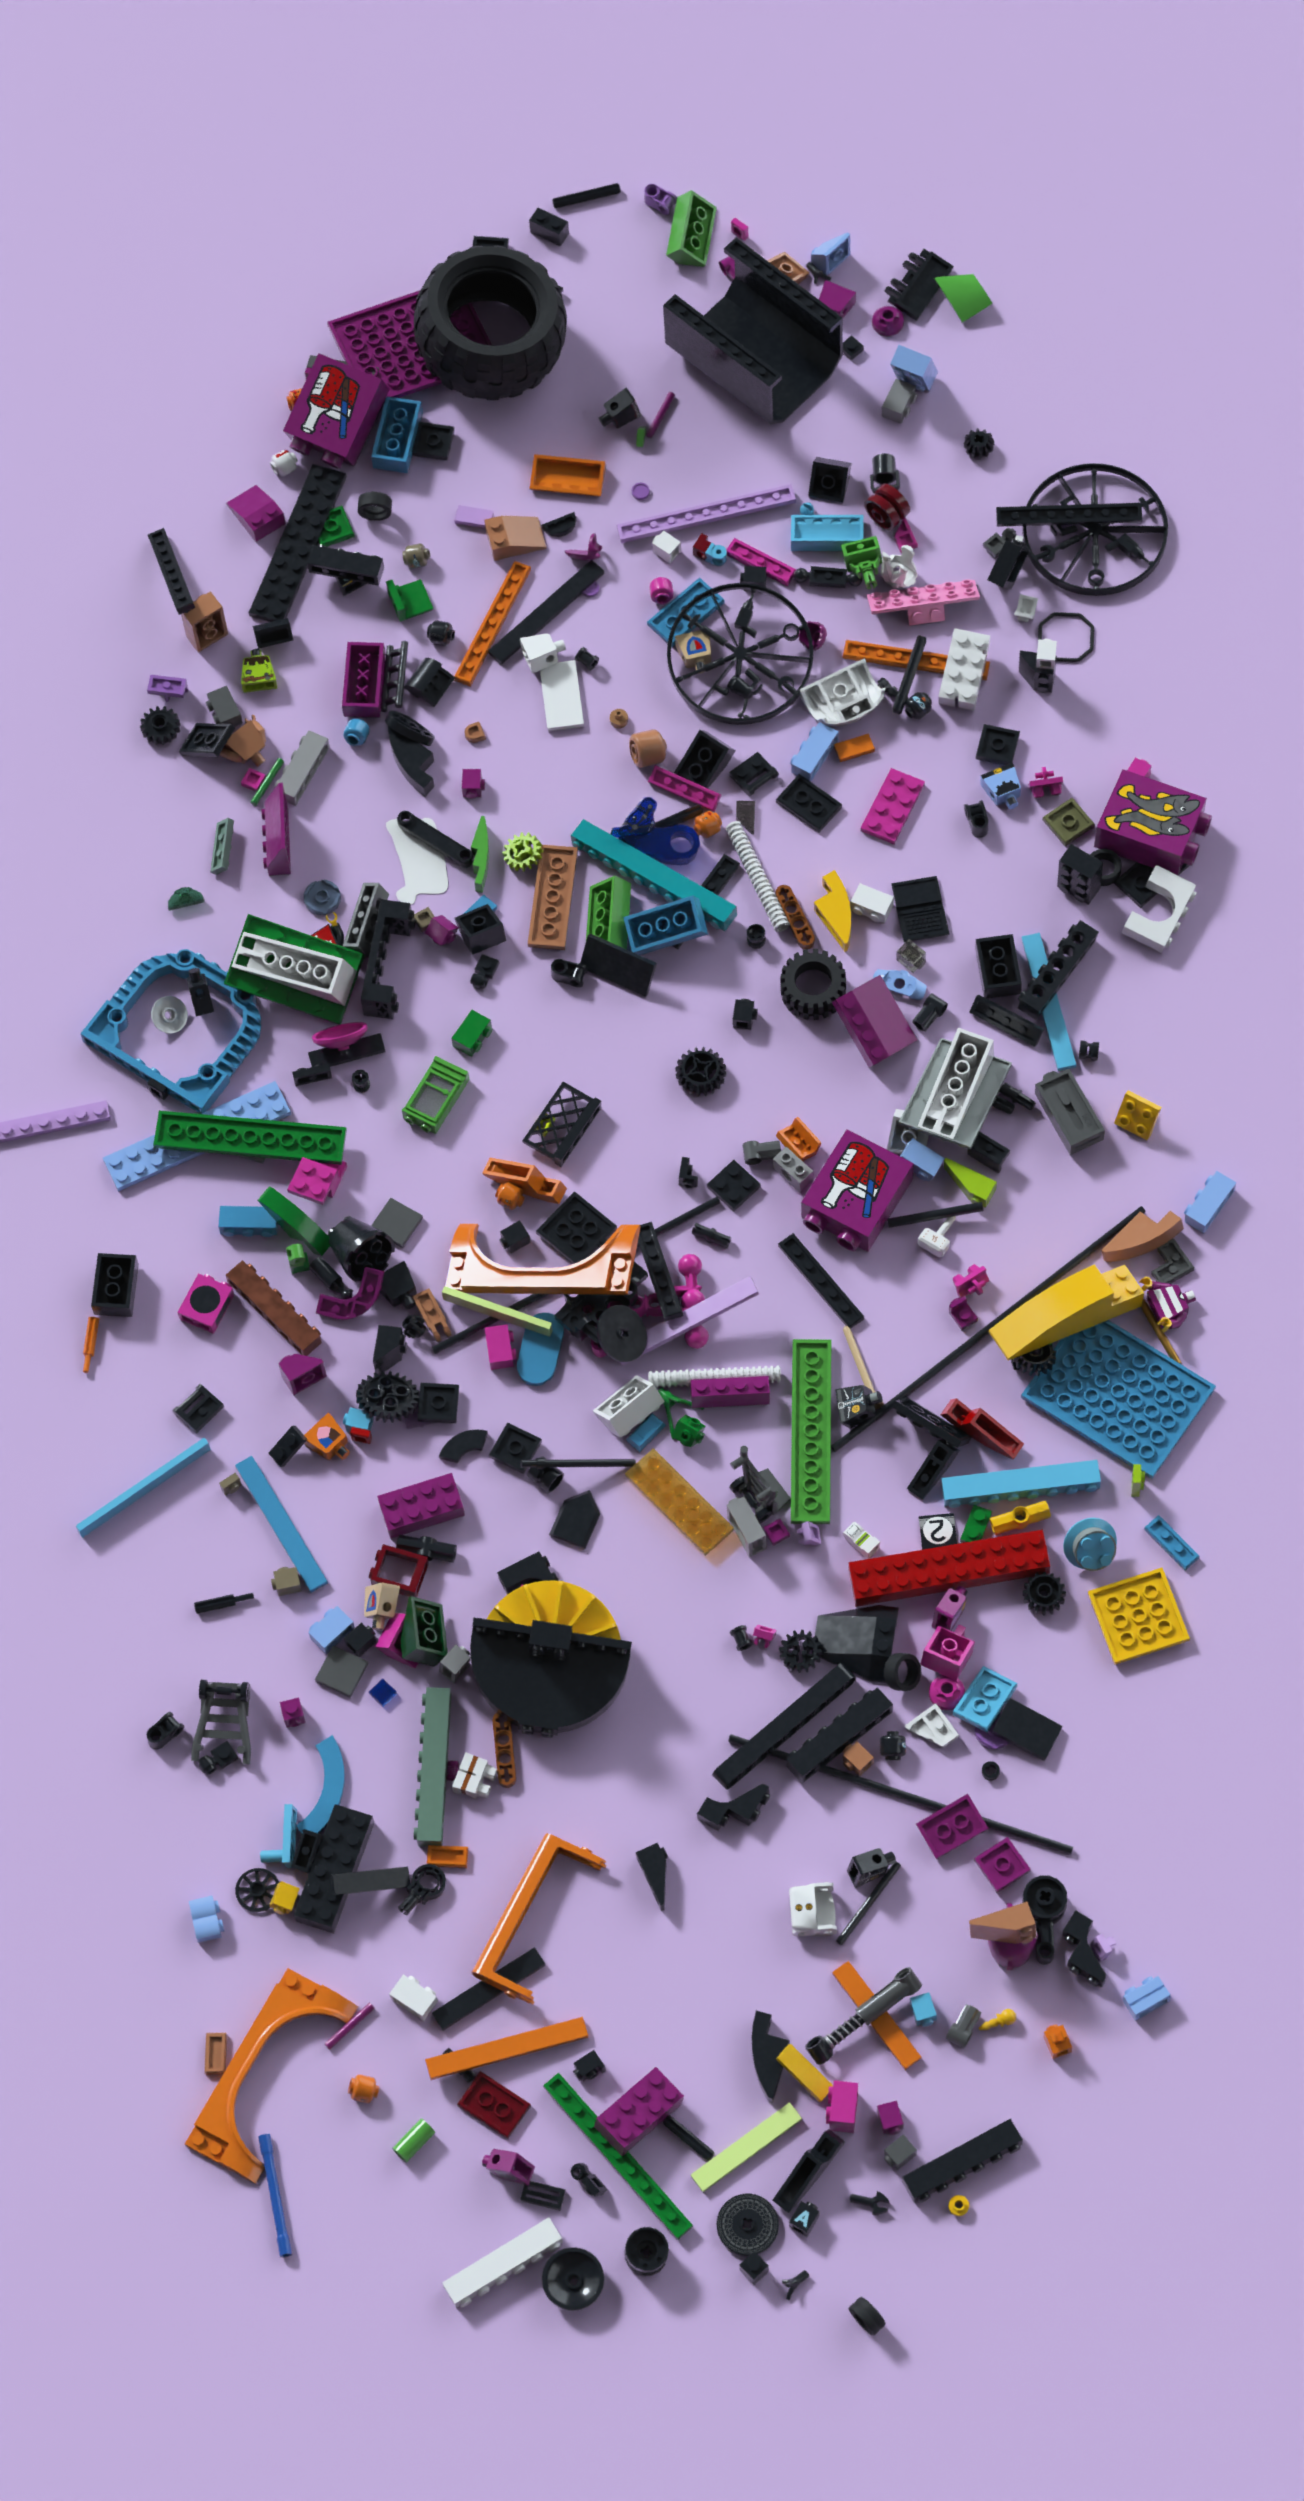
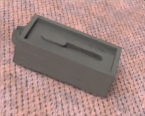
[1035,1069,1105,1155]

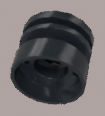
[624,2227,669,2276]

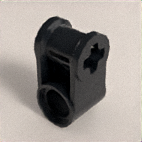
[964,800,988,838]
[551,959,588,987]
[146,1712,185,1750]

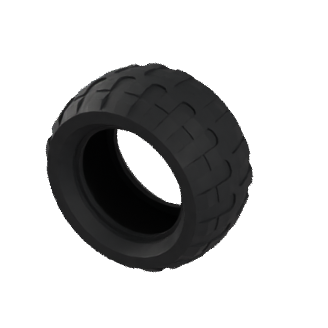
[414,246,567,400]

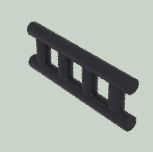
[381,641,408,712]

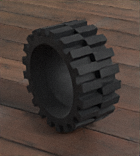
[780,949,846,1020]

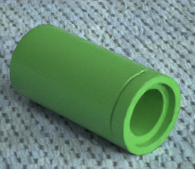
[392,2118,435,2163]

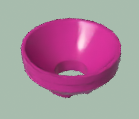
[929,1675,965,1710]

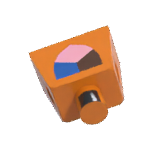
[304,1412,350,1460]

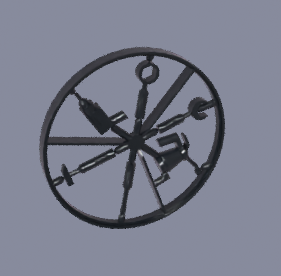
[1022,463,1168,596]
[667,583,813,725]

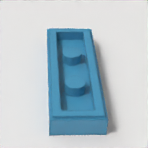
[1144,1515,1200,1570]

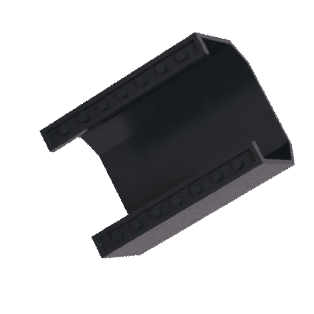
[663,237,843,424]

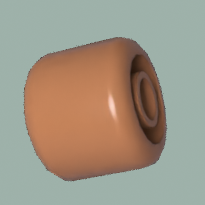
[629,730,667,768]

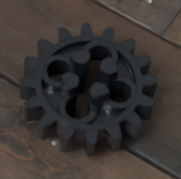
[779,1629,823,1673]

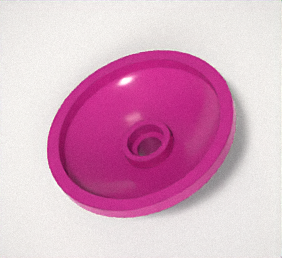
[312,1022,368,1051]

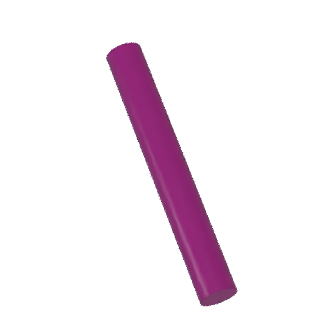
[646,392,675,438]
[325,2002,375,2050]

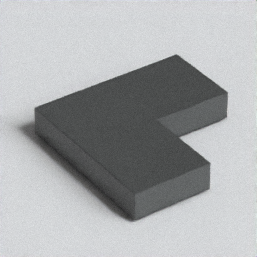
[1151,1238,1194,1284]

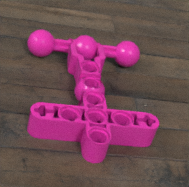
[583,1254,709,1358]

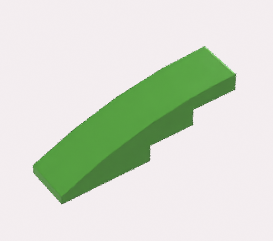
[471,816,489,893]

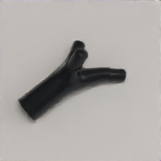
[806,262,831,284]
[782,2270,810,2300]

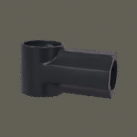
[912,993,948,1032]
[1035,1921,1055,1965]

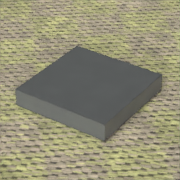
[371,1197,423,1248]
[315,1646,369,1698]

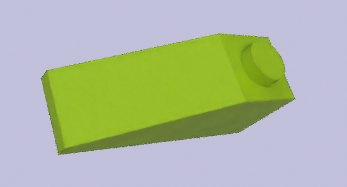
[944,1158,997,1208]

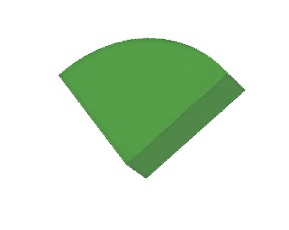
[636,426,647,447]

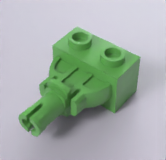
[841,536,882,589]

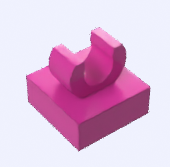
[753,1624,777,1648]

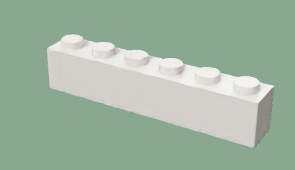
[442,2218,563,2308]

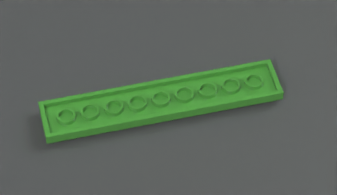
[791,1339,831,1524]

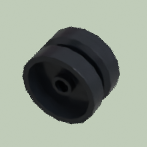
[1022,1875,1067,1924]

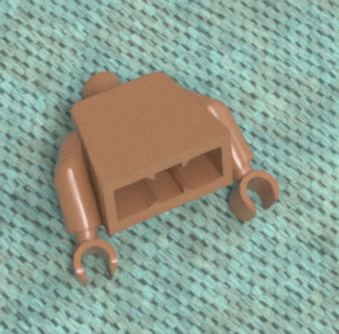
[219,715,266,767]

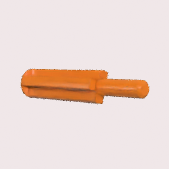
[83,1317,100,1373]

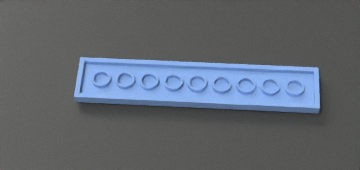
[103,1081,291,1192]

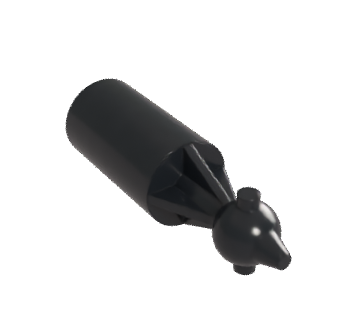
[309,1256,353,1299]

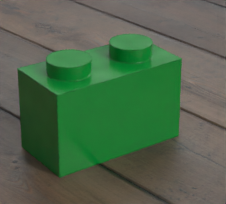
[451,1010,492,1057]

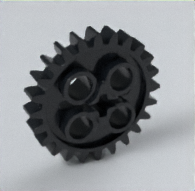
[356,1371,419,1423]

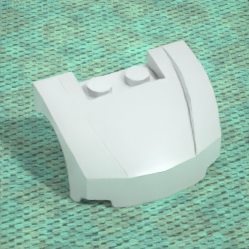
[800,658,885,727]

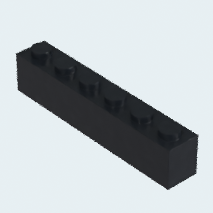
[786,1687,893,1784]
[902,2118,1023,2203]

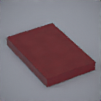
[457,2071,531,2139]

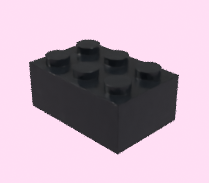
[1057,844,1103,905]
[975,934,1022,999]
[91,1253,139,1317]

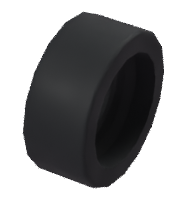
[358,491,392,521]
[1090,849,1122,886]
[884,1653,921,1691]

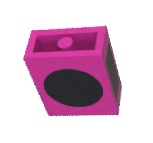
[177,1273,234,1334]

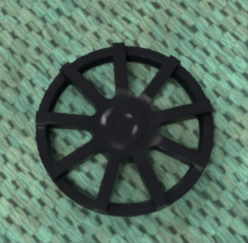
[235,1868,279,1912]

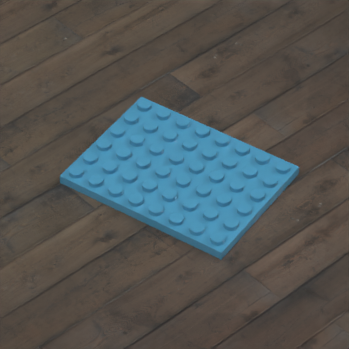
[1021,1320,1216,1479]

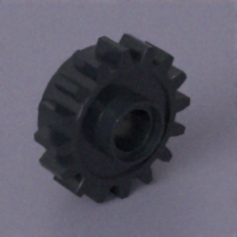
[140,706,181,745]
[1013,1344,1056,1376]
[1022,1572,1066,1616]

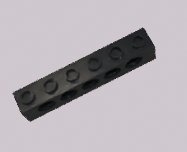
[1018,920,1099,1020]

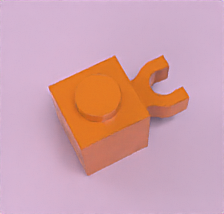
[1043,2024,1072,2059]

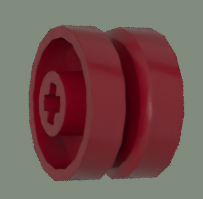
[864,484,910,531]

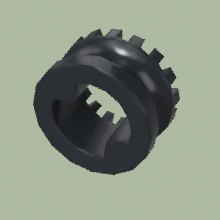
[982,1761,1000,1781]

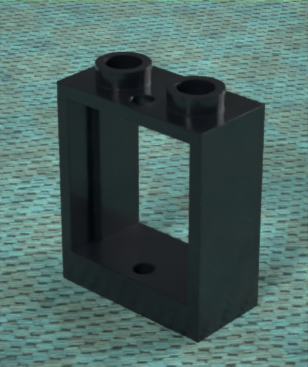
[987,539,1030,589]

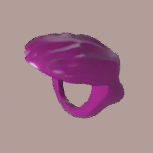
[564,533,602,560]

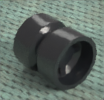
[527,1456,564,1493]

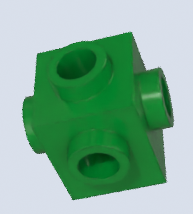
[672,1415,705,1448]

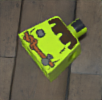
[241,649,278,693]

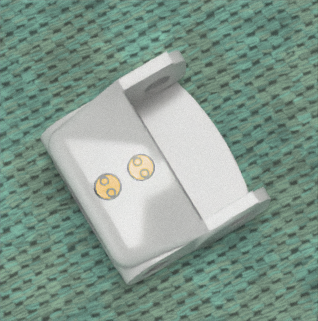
[789,1882,837,1937]

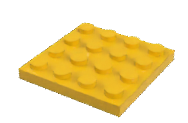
[1088,1567,1190,1665]

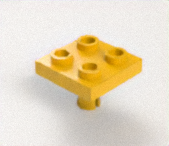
[1114,1090,1162,1140]

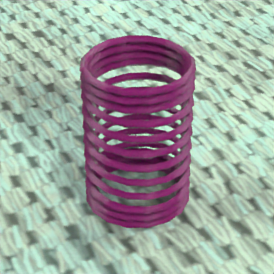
[446,1761,459,1781]

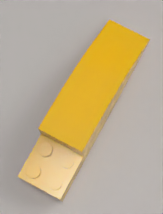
[989,1264,1144,1361]

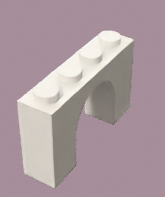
[1121,865,1197,953]

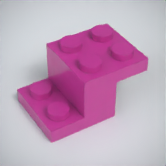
[287,1157,348,1205]

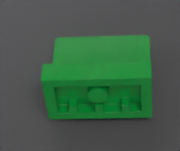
[386,579,433,622]

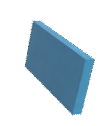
[647,577,725,647]

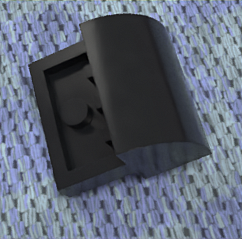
[404,658,456,707]

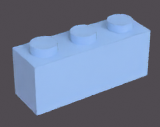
[790,722,839,782]
[1184,1171,1236,1234]

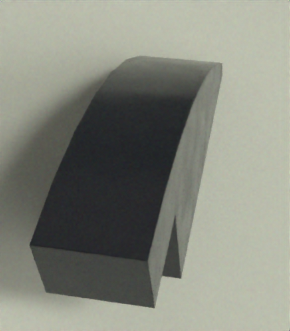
[388,726,434,797]
[752,2010,790,2104]
[772,2129,845,2213]

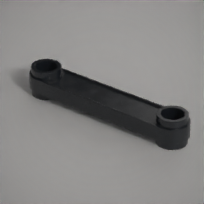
[397,811,474,868]

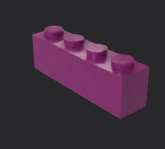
[691,1376,770,1408]

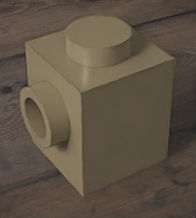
[271,1567,302,1596]

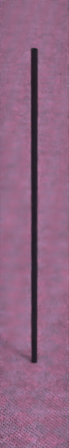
[831,1206,1146,1452]

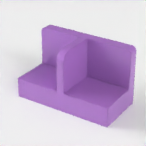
[147,674,189,702]

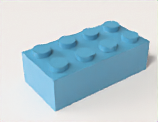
[371,396,423,473]
[623,896,708,956]

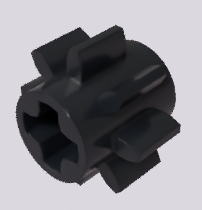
[402,1314,426,1339]

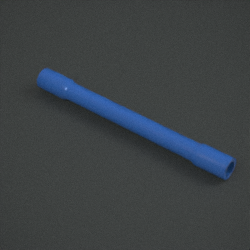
[258,2134,292,2257]

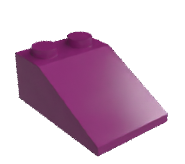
[226,485,286,542]

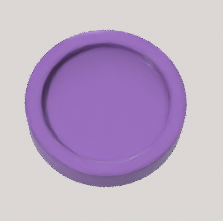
[632,483,650,500]
[583,581,599,597]

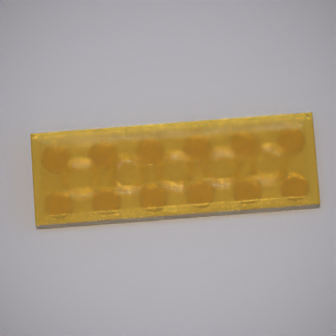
[625,1448,734,1556]

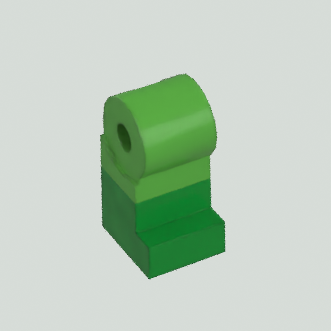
[286,1244,310,1274]

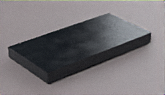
[1114,862,1190,908]
[580,933,657,997]

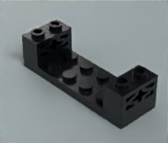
[361,899,416,1019]

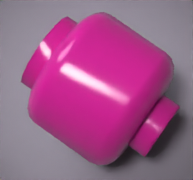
[649,577,674,604]

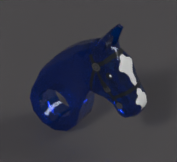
[611,797,700,865]

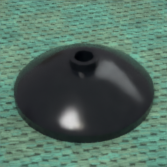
[542,2247,604,2311]

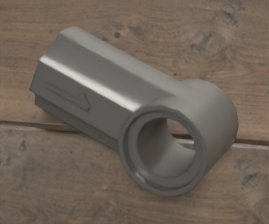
[742,1141,781,1165]
[946,2004,981,2048]

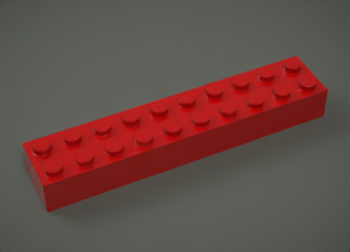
[848,1529,1050,1607]

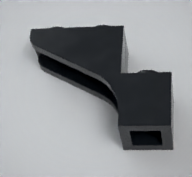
[697,1784,771,1831]
[1062,1910,1106,1987]

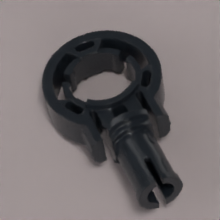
[398,1864,446,1916]

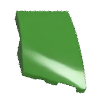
[935,274,993,323]

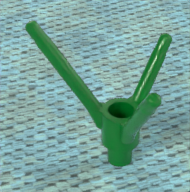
[658,1388,704,1439]

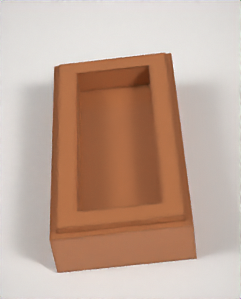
[205,2033,227,2075]

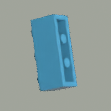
[218,1206,278,1237]

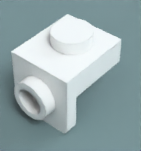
[1014,594,1038,622]

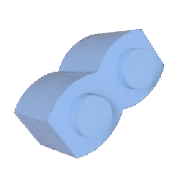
[189,1896,224,1943]

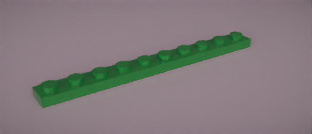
[543,2072,693,2240]

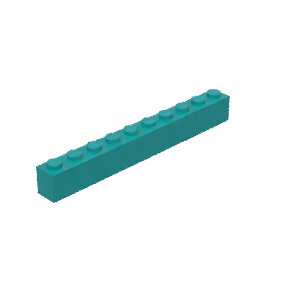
[571,819,737,931]

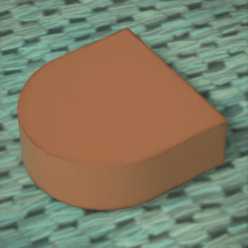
[464,721,486,743]

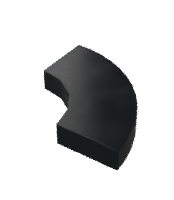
[439,1429,488,1463]

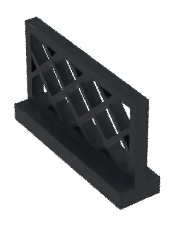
[522,1082,601,1167]

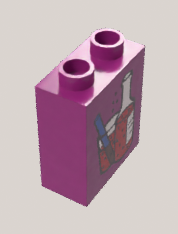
[283,353,390,469]
[801,1129,914,1252]

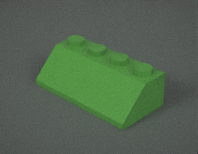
[666,190,717,267]
[586,876,631,949]

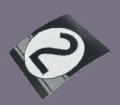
[919,1513,957,1550]

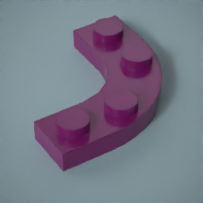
[316,1267,385,1319]

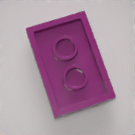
[916,1794,988,1859]

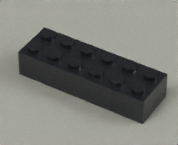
[294,1804,375,1934]

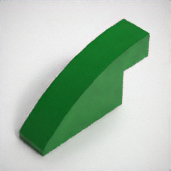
[257,1186,330,1256]

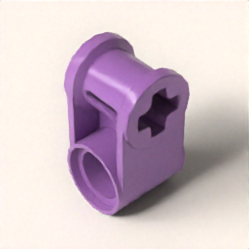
[644,184,677,215]

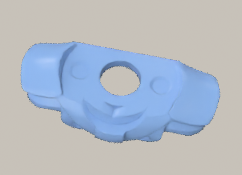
[873,969,927,1000]

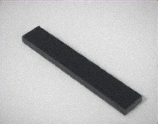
[673,854,740,949]
[638,1222,683,1321]
[778,1233,864,1329]
[432,1947,546,2031]

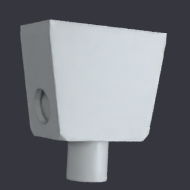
[520,634,566,673]

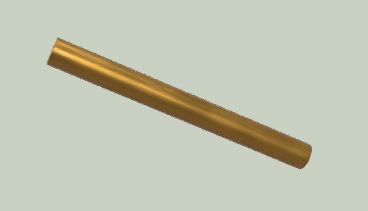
[1141,1299,1182,1364]

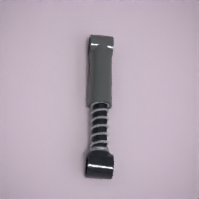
[805,1967,922,2065]

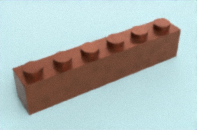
[226,1260,322,1356]

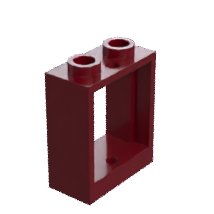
[369,1544,429,1598]

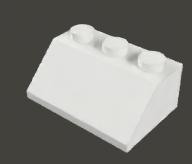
[593,1375,665,1438]

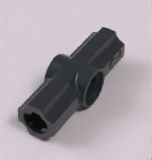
[396,1535,457,1563]

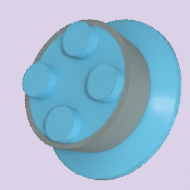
[1063,1518,1117,1571]

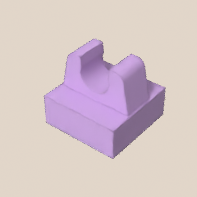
[797,1521,821,1546]
[1089,1934,1116,1962]

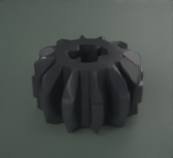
[964,428,994,459]

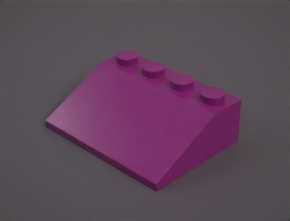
[261,783,291,876]
[832,975,917,1068]

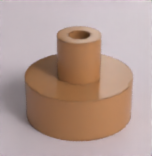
[610,709,628,728]

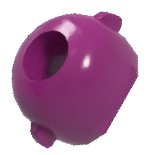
[988,1903,1038,1971]

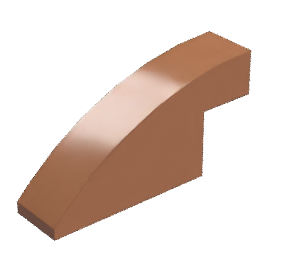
[1101,1211,1184,1262]

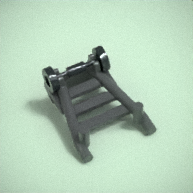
[729,1446,791,1524]
[191,1679,251,1764]

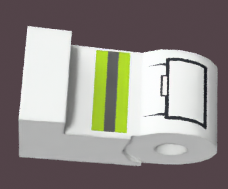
[842,1522,880,1559]

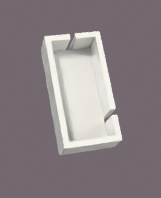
[938,628,990,711]

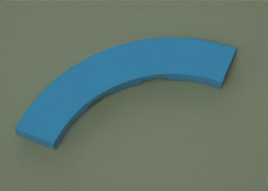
[296,1735,345,1834]

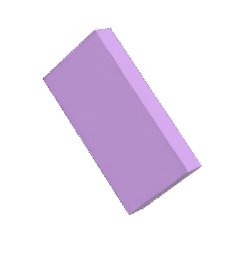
[454,505,494,528]

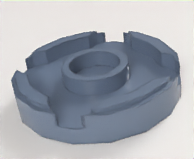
[304,880,341,915]

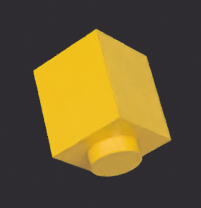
[269,1881,300,1915]

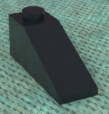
[907,1439,960,1500]
[636,1842,668,1911]

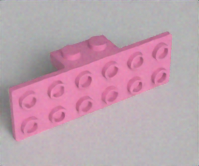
[867,579,980,626]

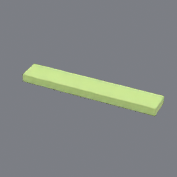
[442,1286,553,1337]
[691,2102,802,2192]

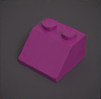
[278,1354,327,1395]

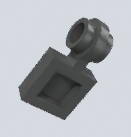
[983,528,1017,558]

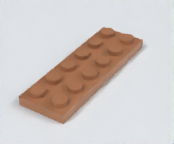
[528,845,578,950]

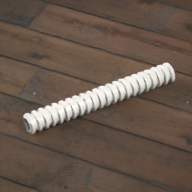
[725,821,790,932]
[648,1365,781,1388]

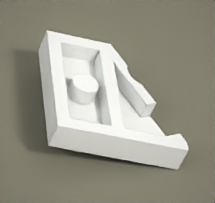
[905,1703,960,1748]

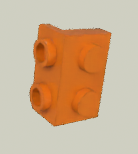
[776,1117,822,1161]

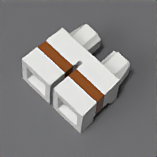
[452,1752,497,1799]

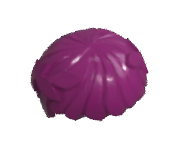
[799,621,827,650]

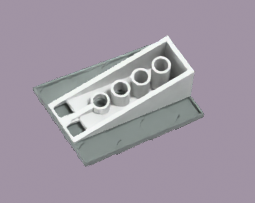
[899,1028,1012,1149]

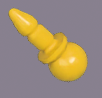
[979,2009,1016,2030]

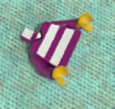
[1139,1276,1196,1333]

